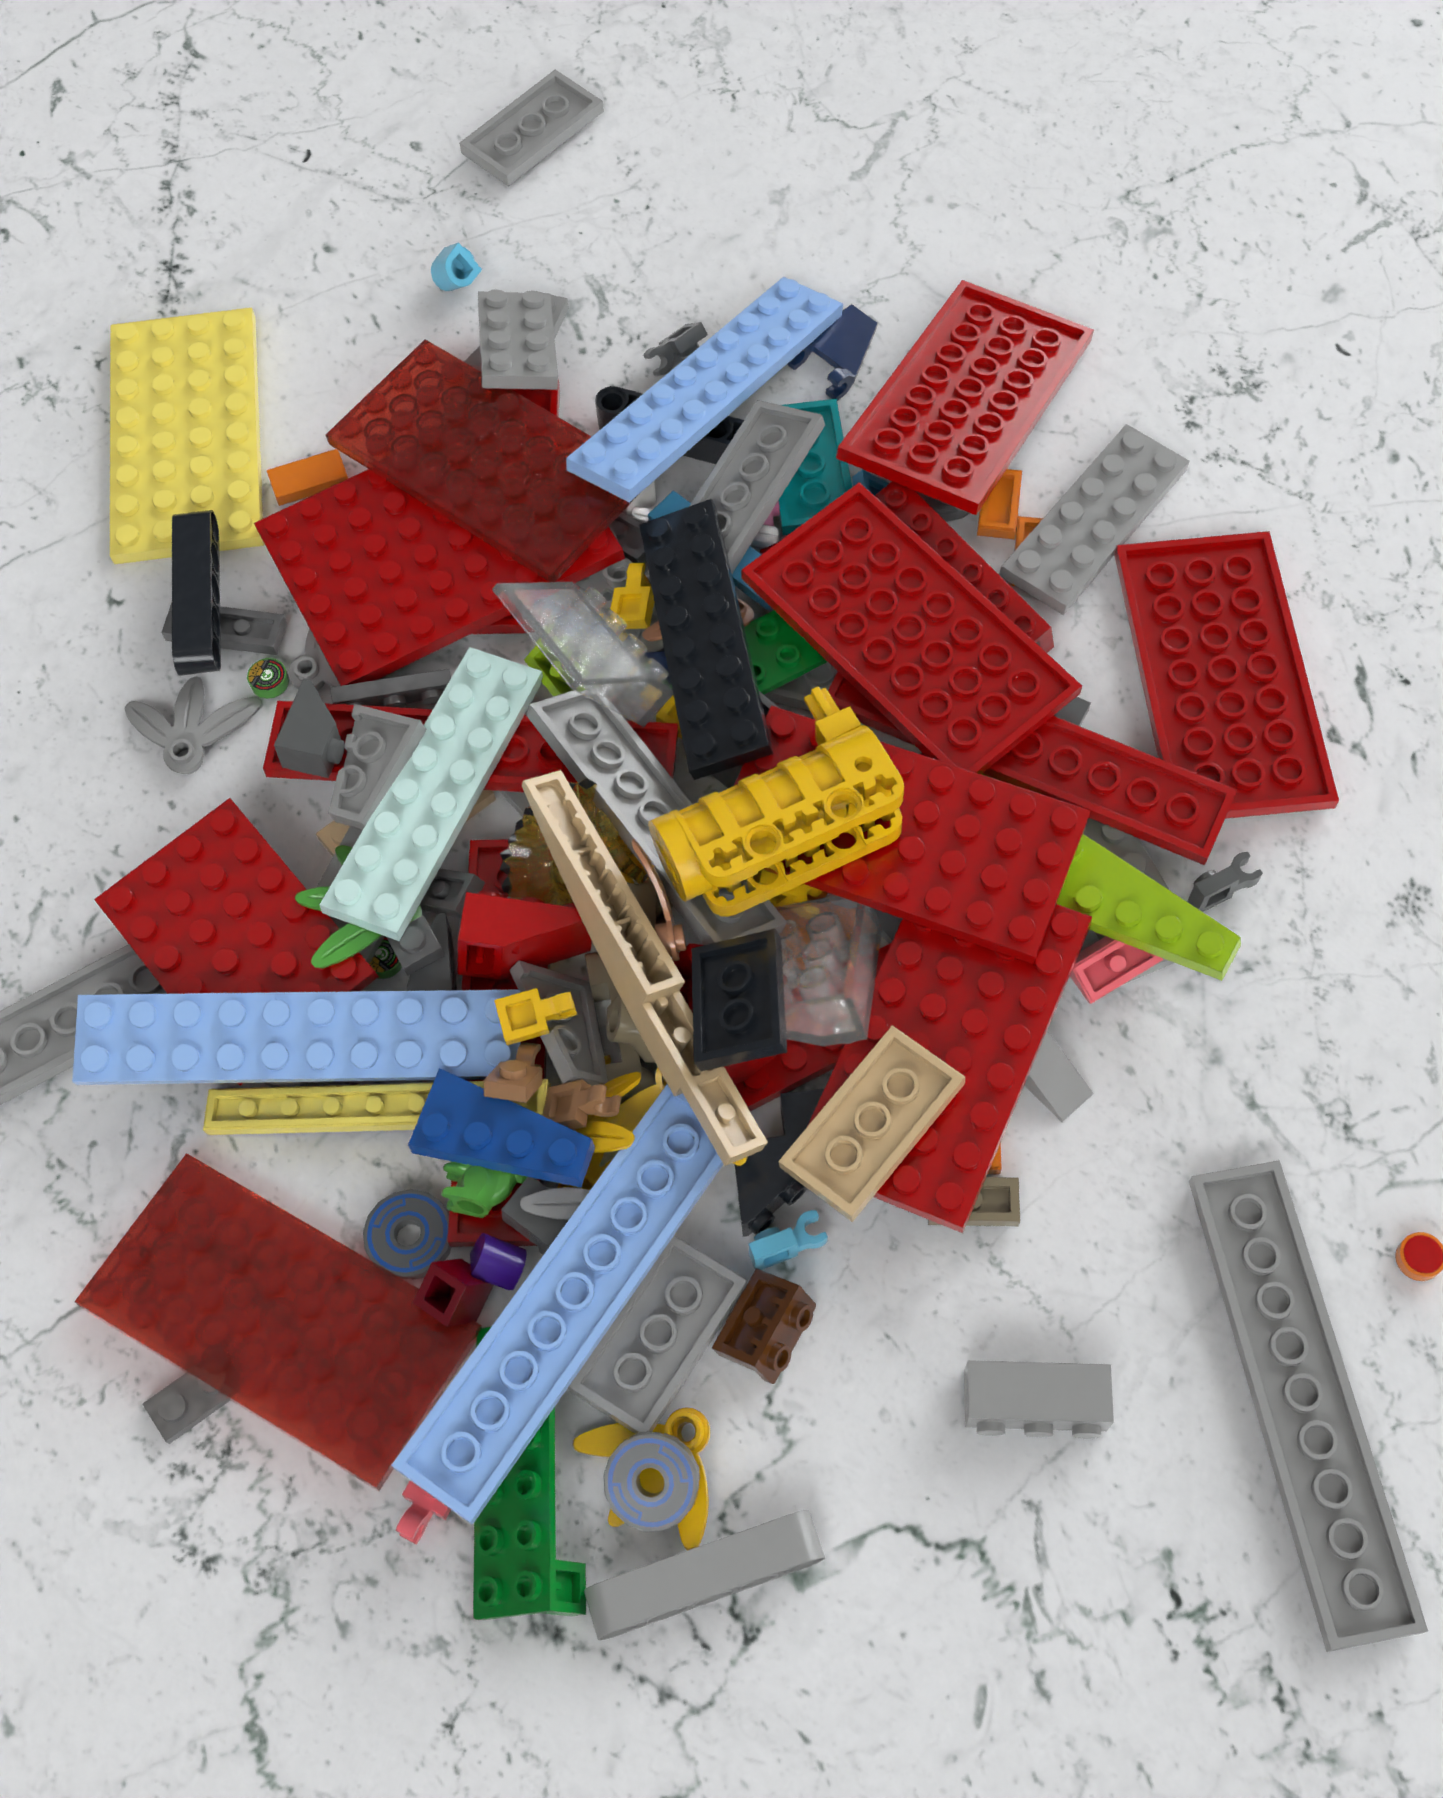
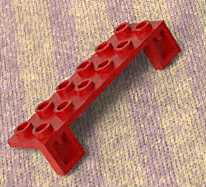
[875,481,1054,653]

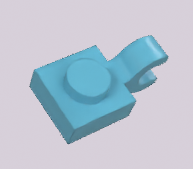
[748,1210,828,1270]

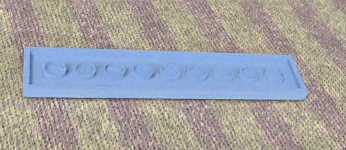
[566,277,843,502]
[72,990,521,1085]
[391,1084,723,1525]

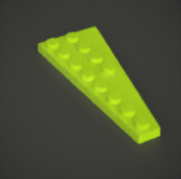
[981,774,1241,981]

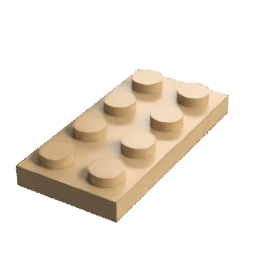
[778,1025,965,1222]

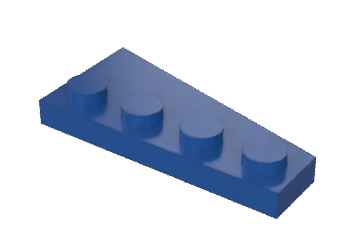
[408,1068,595,1187]

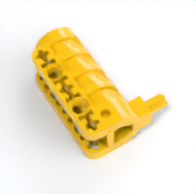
[648,686,904,917]

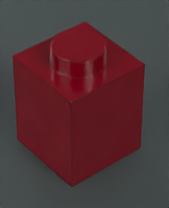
[413,1258,494,1327]

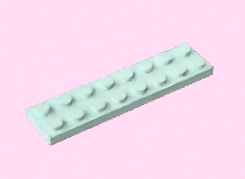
[320,647,543,941]

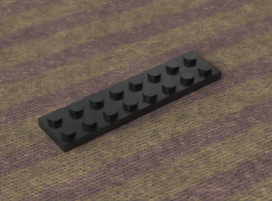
[639,498,773,780]

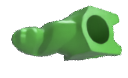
[441,1161,527,1218]

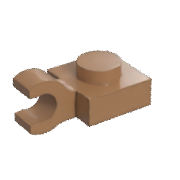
[484,1042,542,1103]
[543,1079,621,1130]

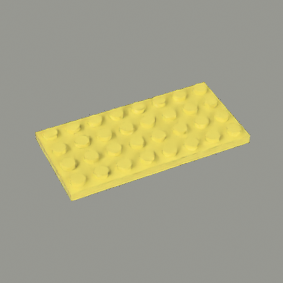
[110,307,264,565]

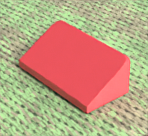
[1070,936,1163,1004]

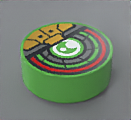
[247,658,289,699]
[369,936,402,979]

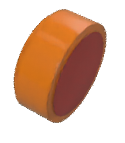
[1395,1232,1443,1281]

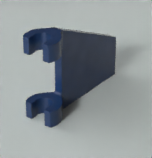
[787,304,878,401]

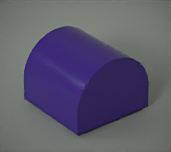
[470,1233,527,1291]

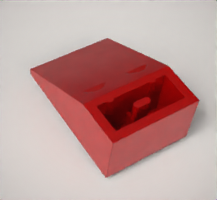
[457,891,592,980]

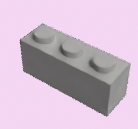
[964,1360,1114,1439]

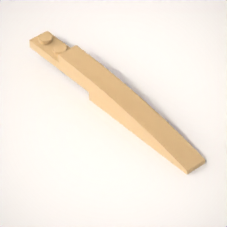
[522,770,768,1166]

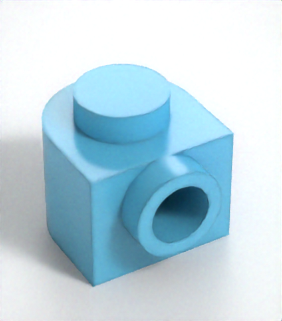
[431,242,482,291]

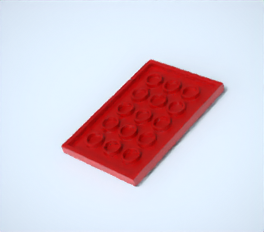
[94,798,379,1086]

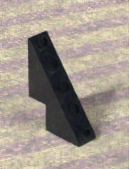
[734,1088,825,1237]

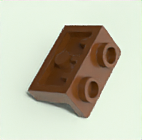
[712,1268,816,1384]

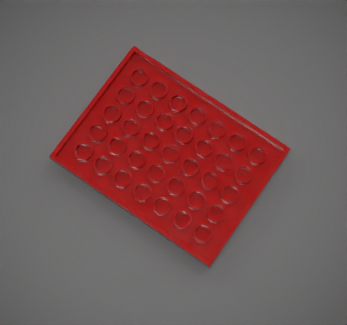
[254,396,625,686]

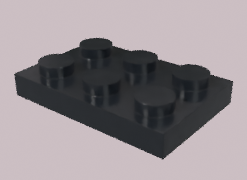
[691,928,787,1071]

